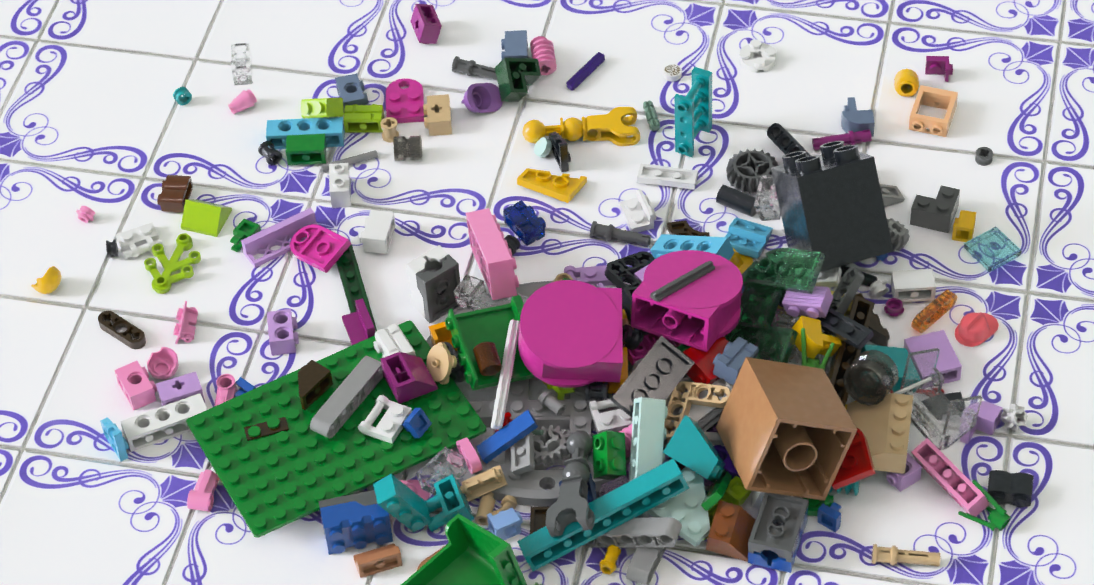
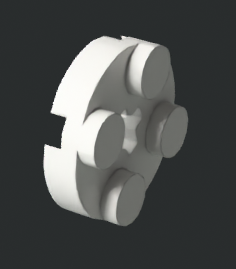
[739,39,776,73]

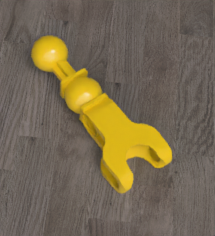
[522,107,641,146]

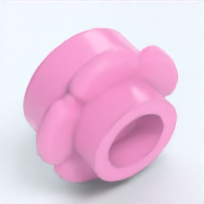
[76,205,95,223]

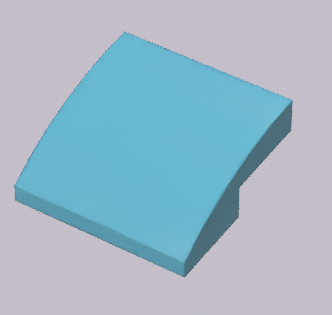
[725,217,773,259]

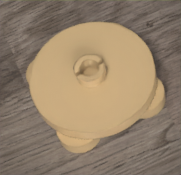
[427,342,457,385]

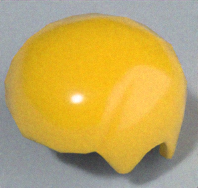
[31,266,62,294]

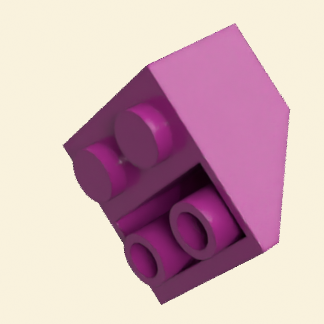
[380,352,438,404]

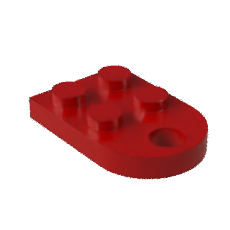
[832,427,876,490]

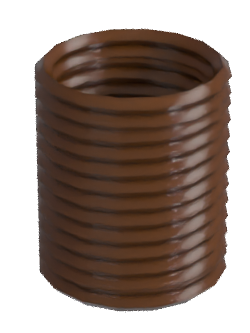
[473,341,502,376]

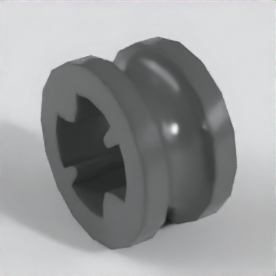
[975,147,993,166]

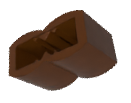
[157,175,193,213]

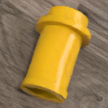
[599,545,621,574]

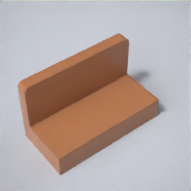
[353,543,403,578]

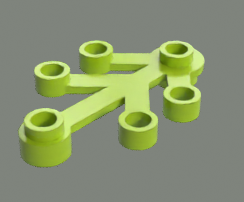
[144,233,201,294]

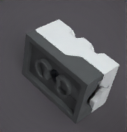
[406,245,463,323]

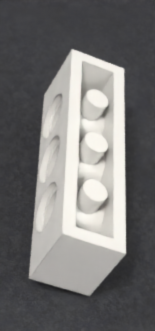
[120,393,208,452]

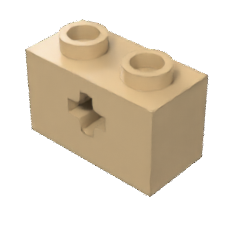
[423,94,452,136]

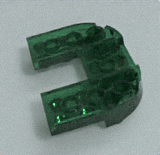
[725,248,826,363]

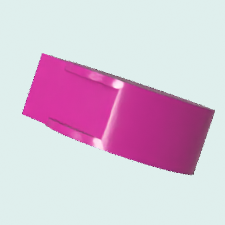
[631,250,743,352]
[518,280,623,388]

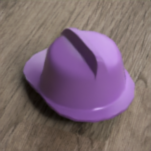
[461,83,503,113]

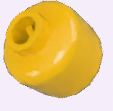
[894,69,919,97]

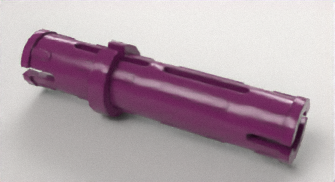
[812,129,872,151]

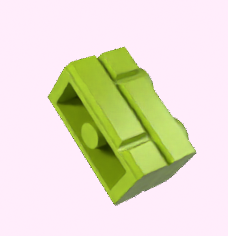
[301,98,344,118]
[343,104,385,133]

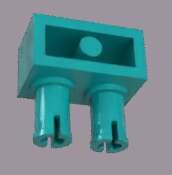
[426,474,475,532]

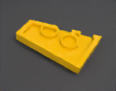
[517,168,587,203]

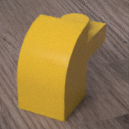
[792,316,842,359]

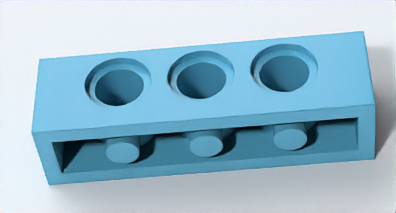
[266,117,345,149]
[650,234,734,260]

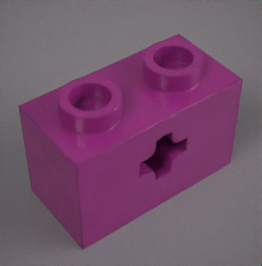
[410,3,442,44]

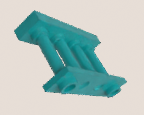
[674,67,713,158]

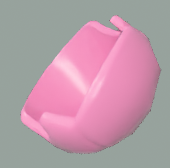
[147,347,179,380]

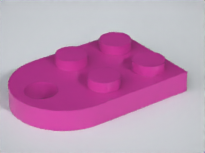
[386,78,424,123]
[290,224,351,273]

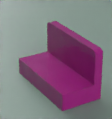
[342,299,375,345]

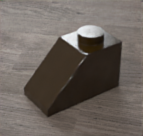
[298,360,333,410]

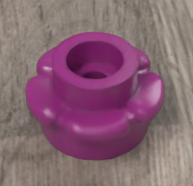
[884,298,904,317]

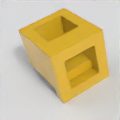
[952,210,977,243]

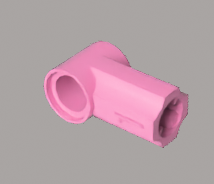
[214,374,238,407]
[187,469,219,512]

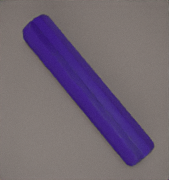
[566,52,605,91]

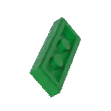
[701,471,732,511]

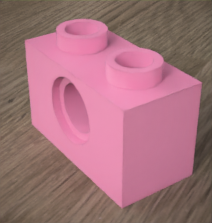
[114,361,157,410]

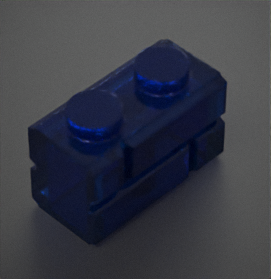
[503,200,546,246]

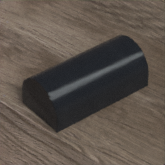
[716,185,758,217]

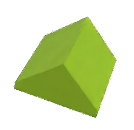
[181,199,232,237]

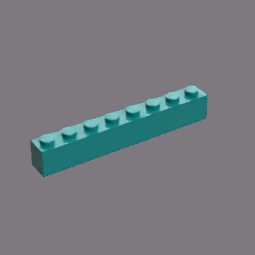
[517,458,690,571]

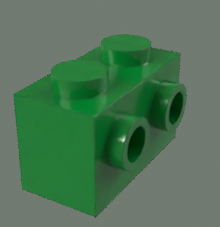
[286,134,327,165]
[592,431,626,480]

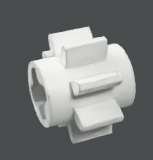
[1000,403,1028,431]

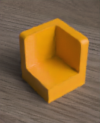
[428,322,457,351]

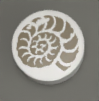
[663,64,682,82]

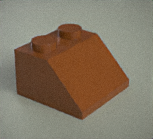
[705,500,756,562]

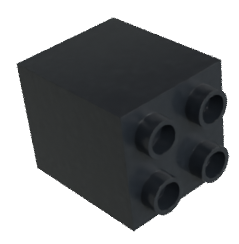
[771,141,893,273]

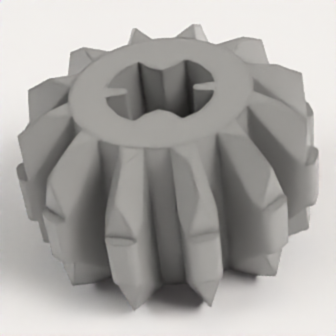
[887,218,910,252]

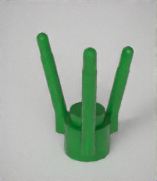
[958,480,1011,531]

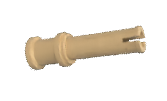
[872,544,941,567]

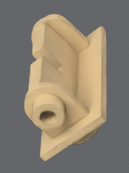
[460,465,508,502]

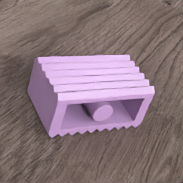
[782,284,833,319]

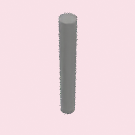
[321,150,378,172]

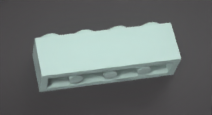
[629,397,668,482]

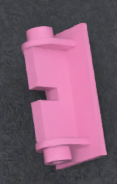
[173,301,198,344]

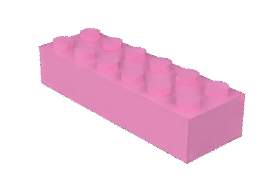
[466,208,519,300]

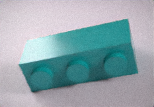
[373,474,431,532]

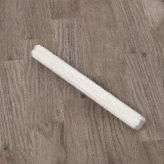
[491,319,520,430]

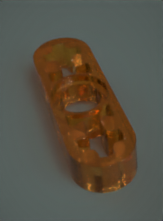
[911,289,957,333]

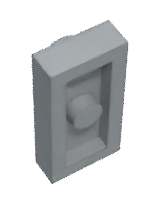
[511,432,534,476]

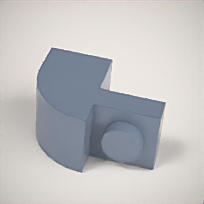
[841,97,875,137]

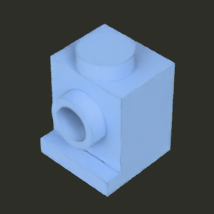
[487,507,523,540]

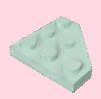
[646,467,710,547]

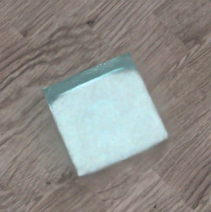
[964,227,1022,272]

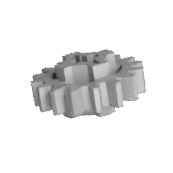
[534,425,570,466]

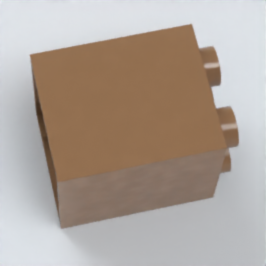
[716,357,857,500]

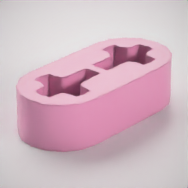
[456,437,482,474]

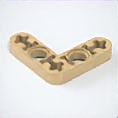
[664,381,731,441]

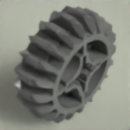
[726,149,779,195]

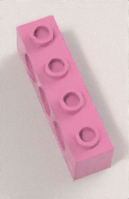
[911,438,990,517]

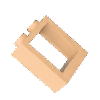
[908,85,958,137]

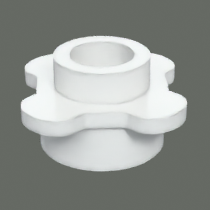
[867,280,888,298]

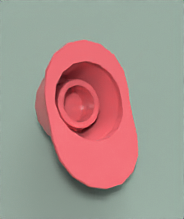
[954,312,999,347]

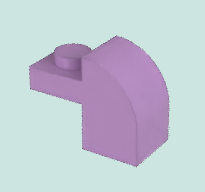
[958,401,1002,444]

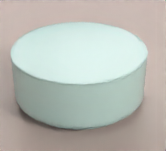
[534,137,552,158]

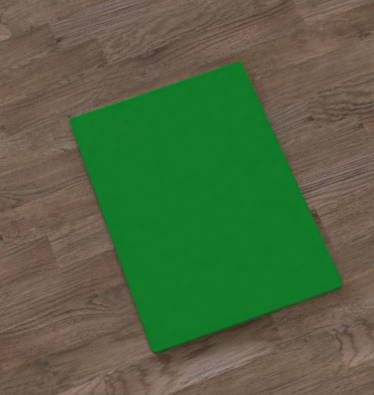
[186,320,487,538]

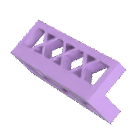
[241,208,318,268]

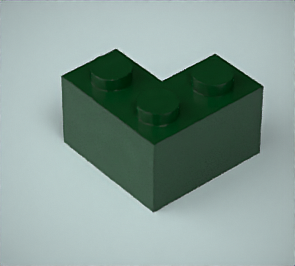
[495,58,541,102]

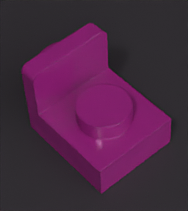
[925,56,953,82]

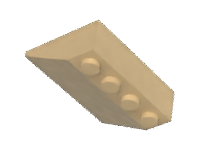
[847,393,913,474]

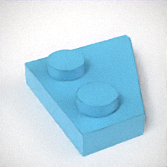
[100,417,129,461]

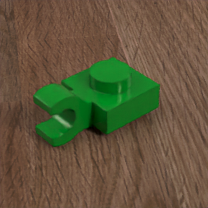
[230,219,261,252]

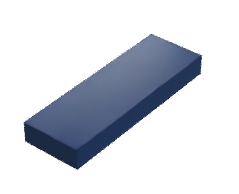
[476,410,538,464]

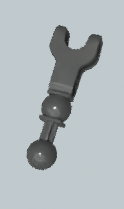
[546,430,595,537]

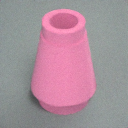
[228,89,257,114]

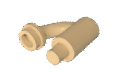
[475,492,517,526]

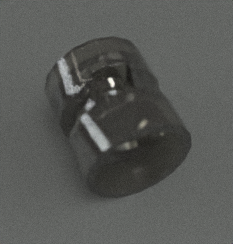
[393,136,422,161]

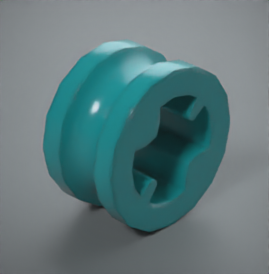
[173,86,192,106]

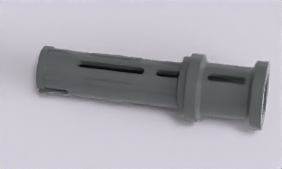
[452,56,497,80]
[590,221,651,248]

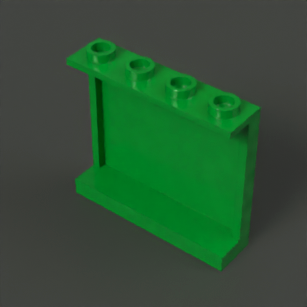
[445,295,535,391]

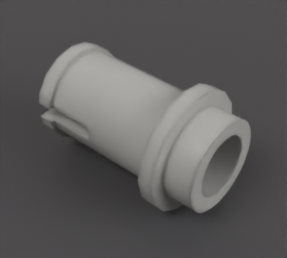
[539,390,566,416]

